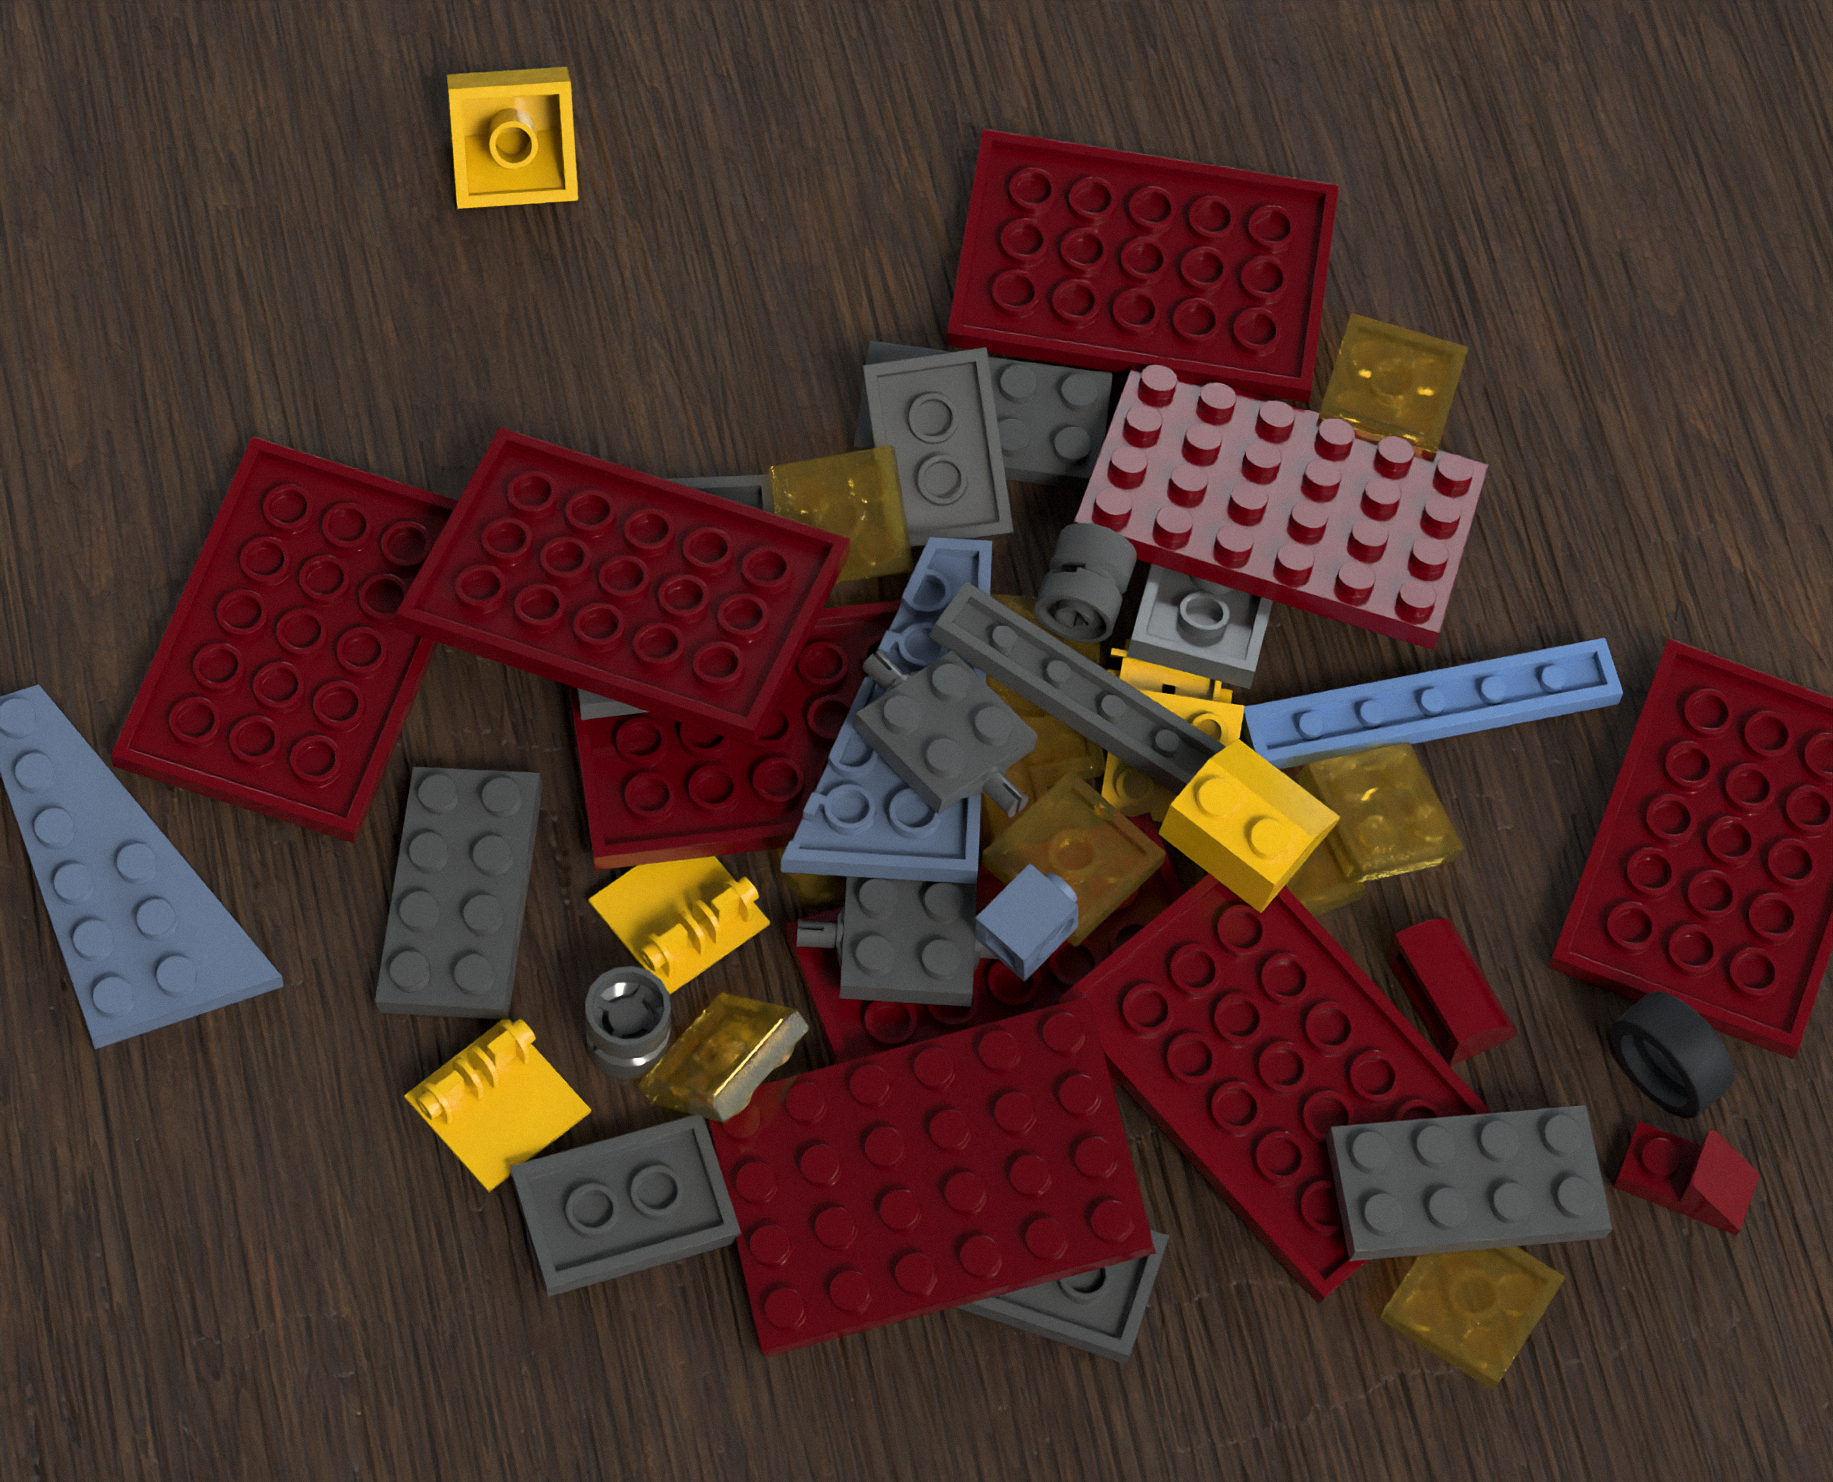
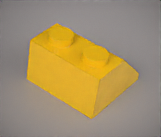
[447,67,578,209]
[1158,738,1340,913]

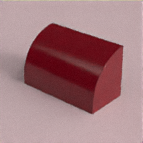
[1385,918,1517,1067]

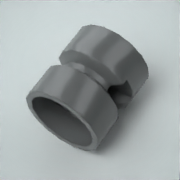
[1034,523,1137,643]
[585,966,671,1080]

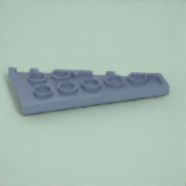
[780,537,992,884]
[0,684,284,1049]

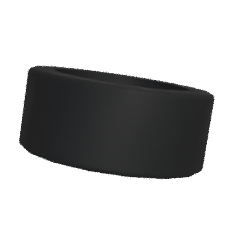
[1610,991,1735,1119]

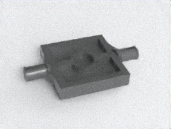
[853,650,1038,818]
[796,876,998,1007]

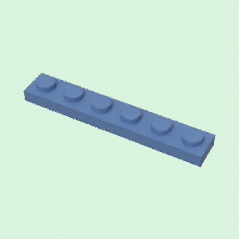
[1242,638,1623,770]

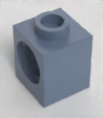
[976,863,1079,982]

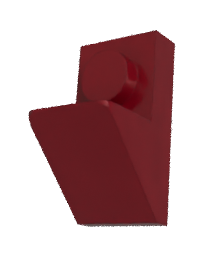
[1613,1121,1760,1236]

